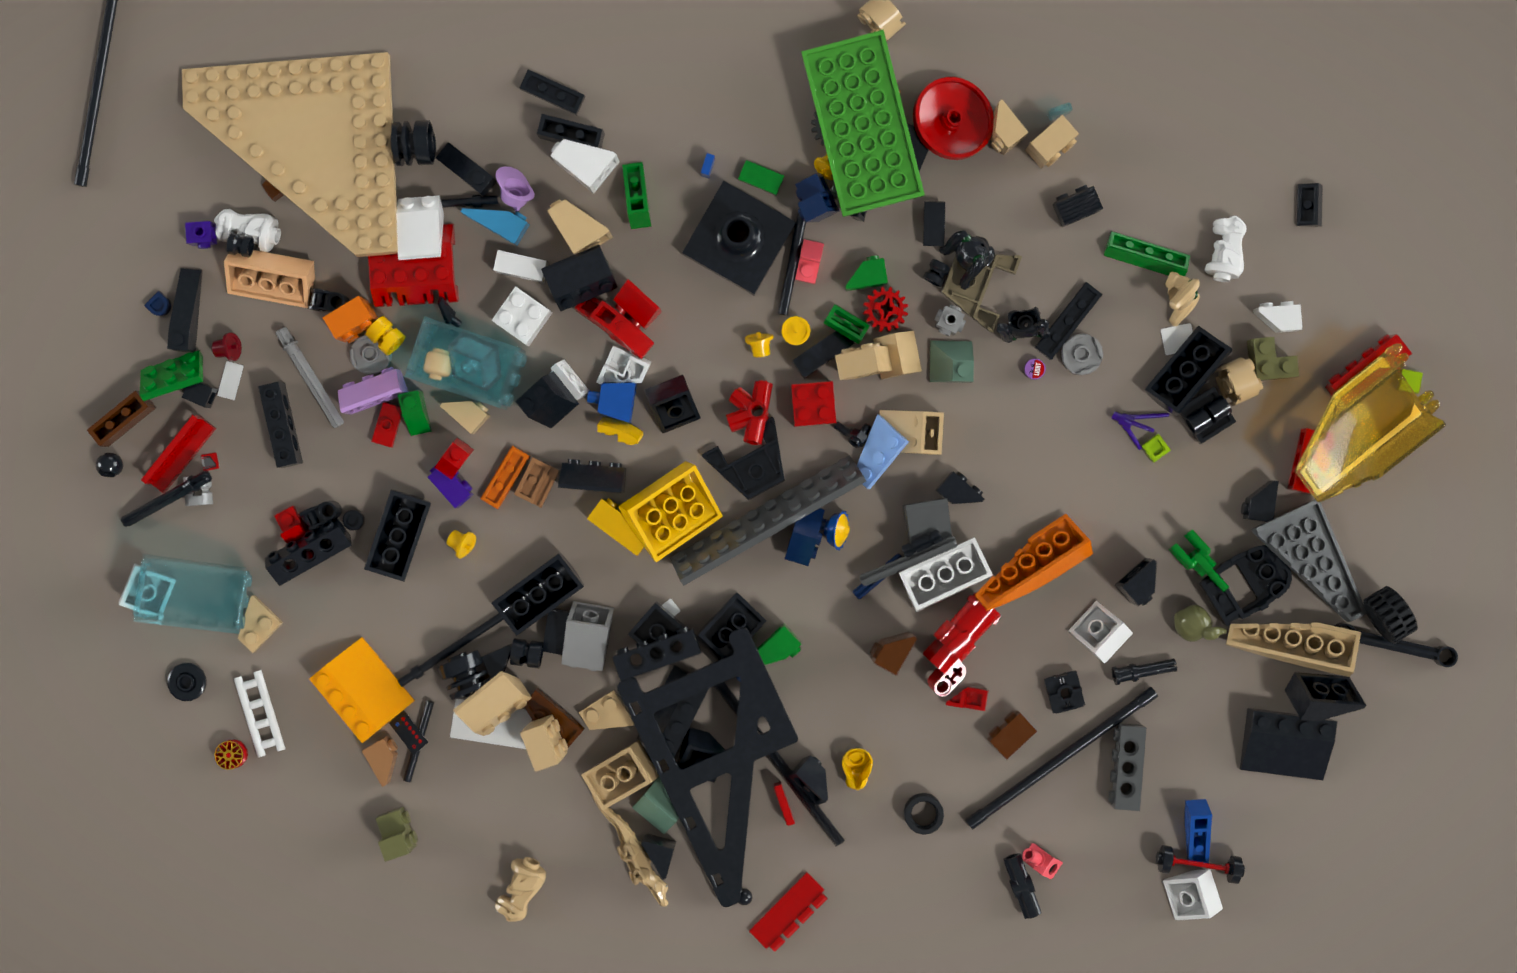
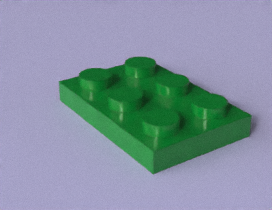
[140,350,203,401]

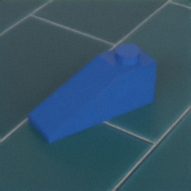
[1184,799,1212,866]

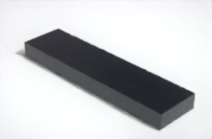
[1034,282,1103,360]

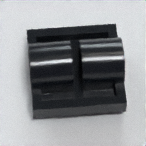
[1180,387,1237,444]

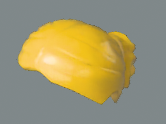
[842,748,873,790]

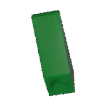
[622,162,652,229]

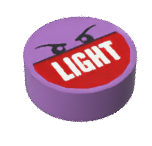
[1024,359,1046,380]

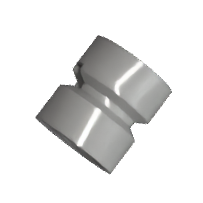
[183,476,213,506]

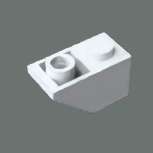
[1253,301,1302,333]

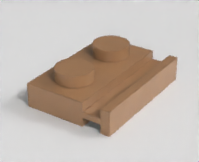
[514,457,560,508]

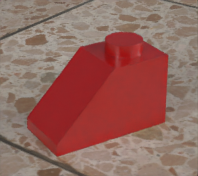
[434,438,474,480]

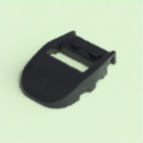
[1198,545,1292,626]

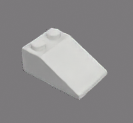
[397,195,444,260]

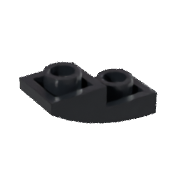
[923,201,945,246]
[543,608,570,655]

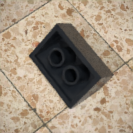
[541,245,618,311]
[558,459,626,493]

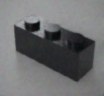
[537,114,605,148]

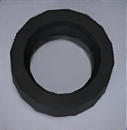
[904,793,944,835]

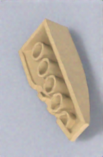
[1226,623,1361,677]

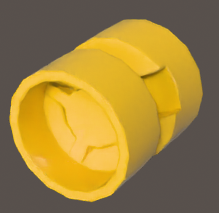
[365,316,406,356]

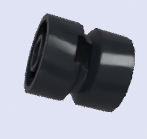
[510,638,544,669]

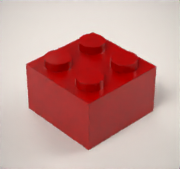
[791,381,836,427]

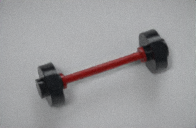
[1156,845,1245,884]

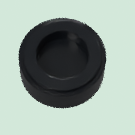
[342,510,365,531]

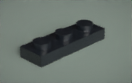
[519,69,585,115]

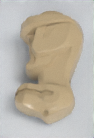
[495,857,546,922]

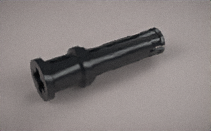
[1112,658,1177,685]

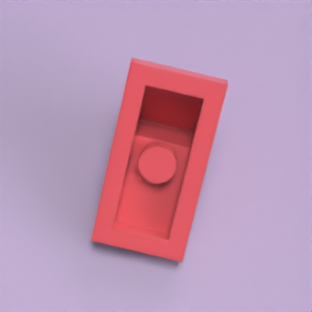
[795,239,824,284]

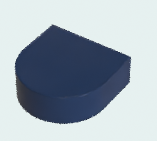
[144,291,171,316]

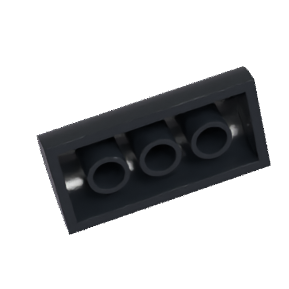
[1145,326,1232,416]
[364,489,431,582]
[491,553,584,636]

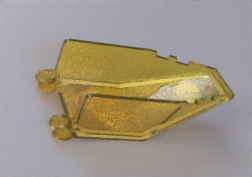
[1295,343,1446,503]

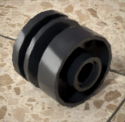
[390,120,436,166]
[437,650,491,700]

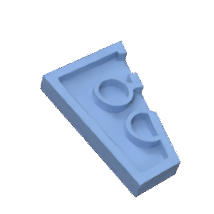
[857,414,909,489]

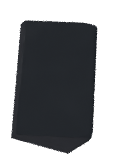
[1297,183,1323,227]

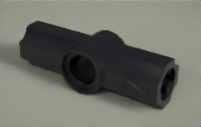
[1003,853,1041,919]

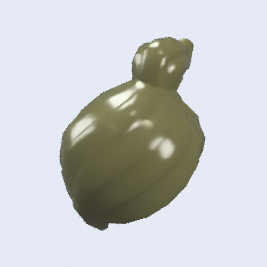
[1174,605,1227,642]

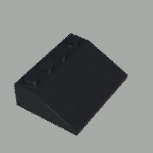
[1240,708,1338,781]

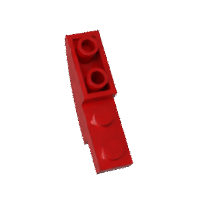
[575,297,654,360]

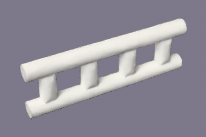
[233,670,286,758]

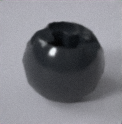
[96,453,123,477]

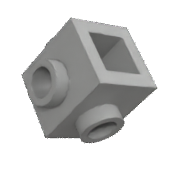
[934,305,966,336]

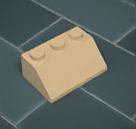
[453,671,532,736]

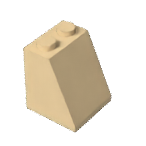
[547,200,613,255]

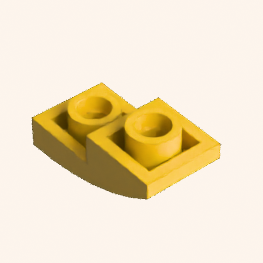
[597,417,643,445]

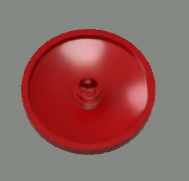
[913,77,994,160]

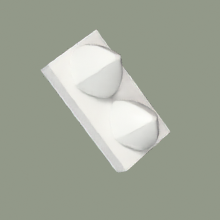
[550,359,589,400]

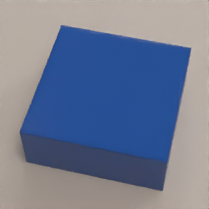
[701,153,715,179]

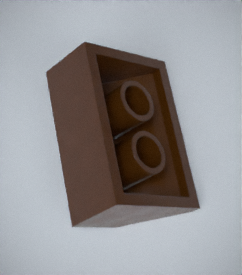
[869,631,917,676]

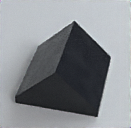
[641,834,676,880]

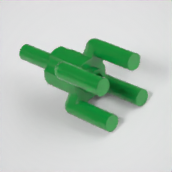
[1168,529,1229,592]

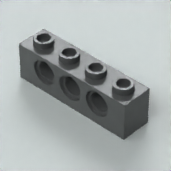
[1108,723,1147,811]

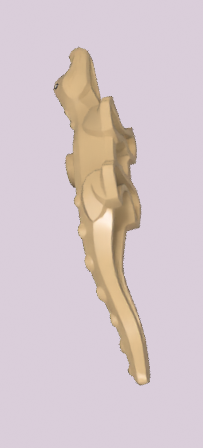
[592,794,668,907]

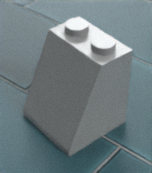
[561,601,614,671]

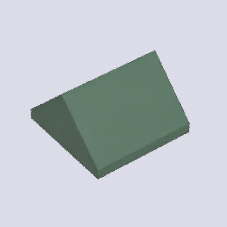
[632,777,679,834]

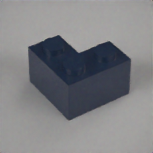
[795,173,839,222]
[785,508,827,566]

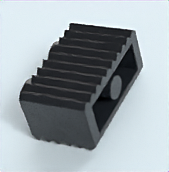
[1053,185,1103,227]

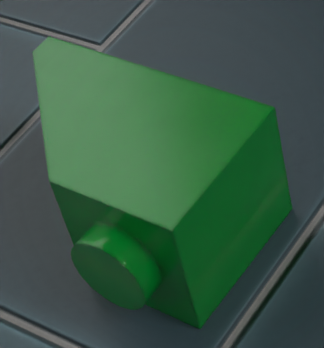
[845,255,888,291]
[398,390,432,436]

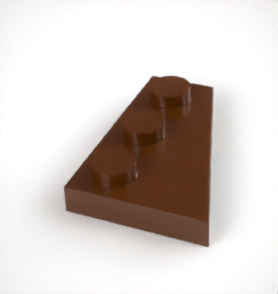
[524,688,585,748]

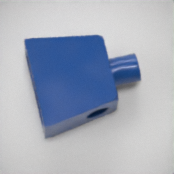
[587,383,637,423]

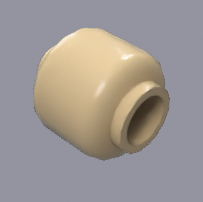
[423,348,453,381]

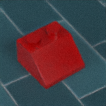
[613,279,662,330]

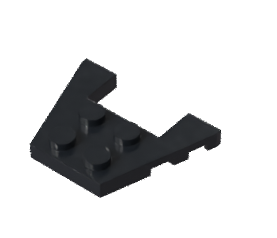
[701,416,785,501]

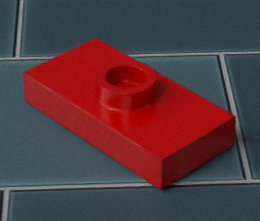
[371,402,402,448]

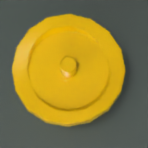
[814,154,833,180]
[781,316,811,346]
[745,332,774,357]
[446,530,476,559]

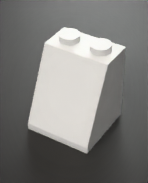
[550,139,620,194]

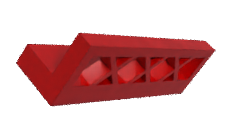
[141,415,216,493]

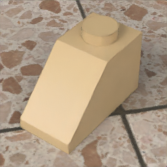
[440,401,490,434]

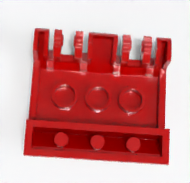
[368,224,459,307]

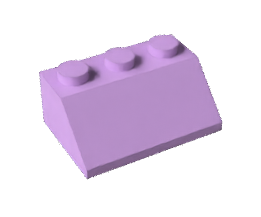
[338,367,408,415]

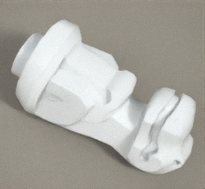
[214,209,281,252]
[1205,216,1247,282]

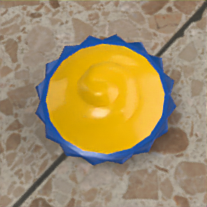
[824,511,850,551]

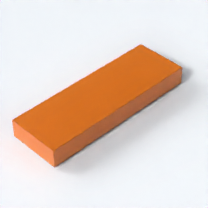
[480,446,530,509]

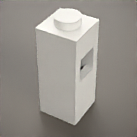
[493,250,549,283]

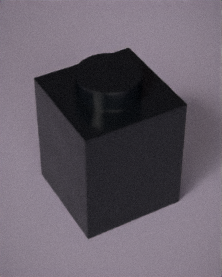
[181,382,219,408]

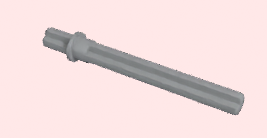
[276,327,344,428]

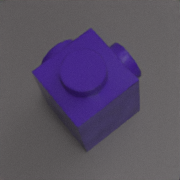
[185,221,217,249]

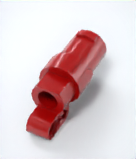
[922,593,1001,696]

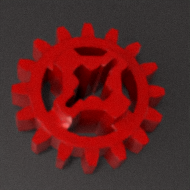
[863,287,908,332]

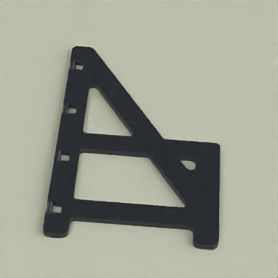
[617,627,798,907]

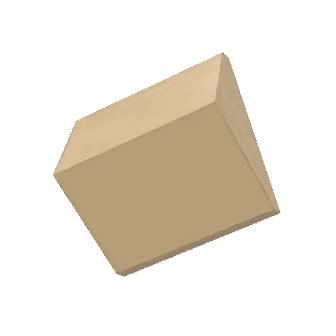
[873,331,922,380]

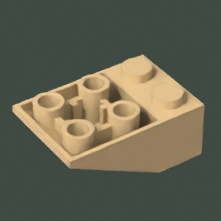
[879,410,944,455]

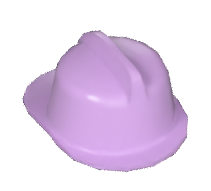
[495,166,535,211]

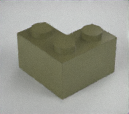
[1247,337,1299,381]
[375,807,418,862]

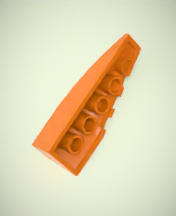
[975,514,1093,611]

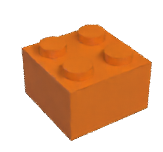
[322,296,378,343]

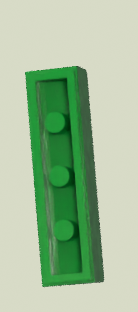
[1104,231,1191,276]

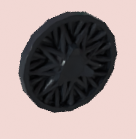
[167,663,207,701]

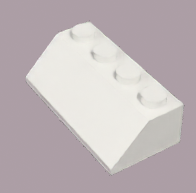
[899,537,993,612]

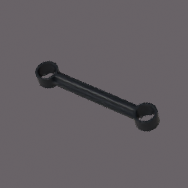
[1335,623,1458,667]

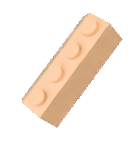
[224,250,315,308]

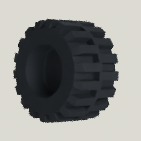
[1363,586,1418,644]

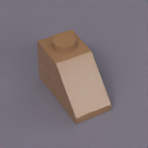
[362,736,398,787]

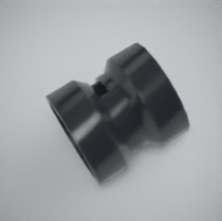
[227,233,254,258]
[923,259,951,287]

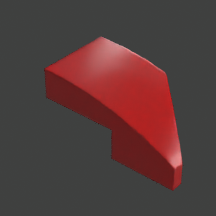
[946,687,989,711]

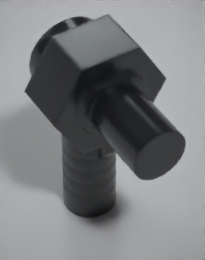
[834,421,871,448]

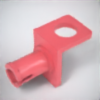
[1022,843,1063,879]

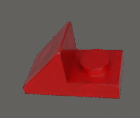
[274,506,307,543]

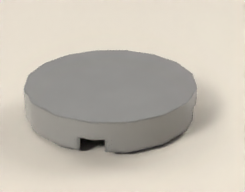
[350,334,392,375]
[1061,334,1103,375]

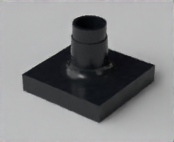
[682,181,796,296]

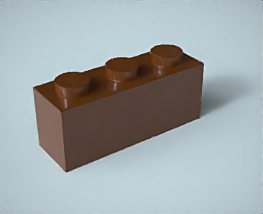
[87,391,156,447]

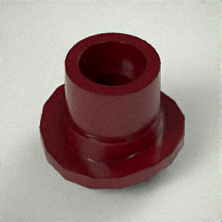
[212,333,242,362]

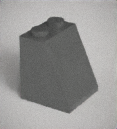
[903,498,952,544]

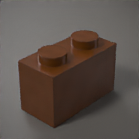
[987,710,1037,760]

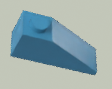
[461,208,530,246]

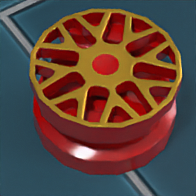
[214,739,248,770]

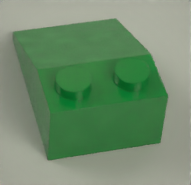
[757,623,802,665]

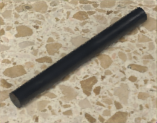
[403,700,434,782]

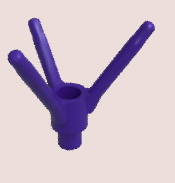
[1112,411,1170,450]

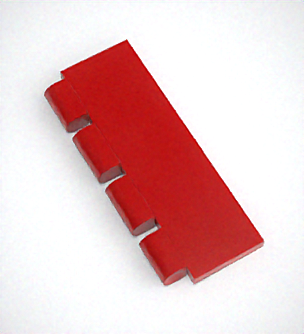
[749,872,828,952]

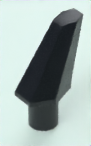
[438,297,462,328]

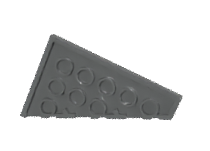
[1252,498,1368,622]

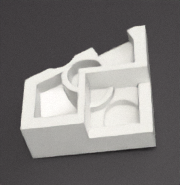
[596,344,652,384]

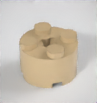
[857,0,906,41]
[1215,357,1263,406]

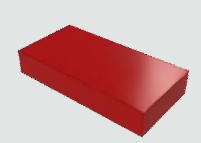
[774,781,795,826]

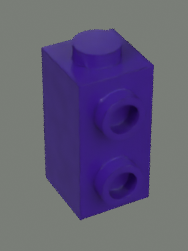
[428,465,474,508]

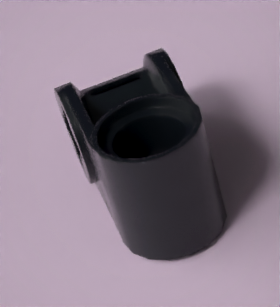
[307,288,350,312]
[299,501,342,532]

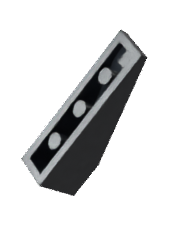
[167,268,202,352]

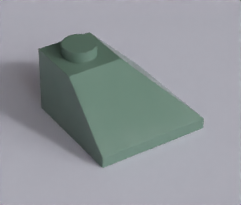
[929,340,974,383]

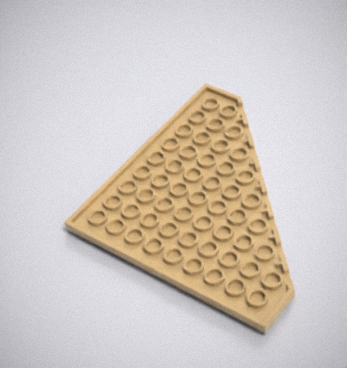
[182,52,398,257]

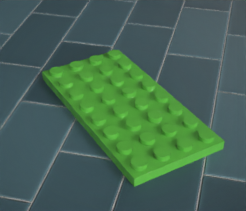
[801,30,925,217]

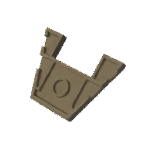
[942,255,1022,333]

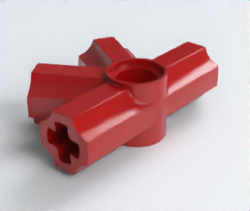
[726,380,773,445]

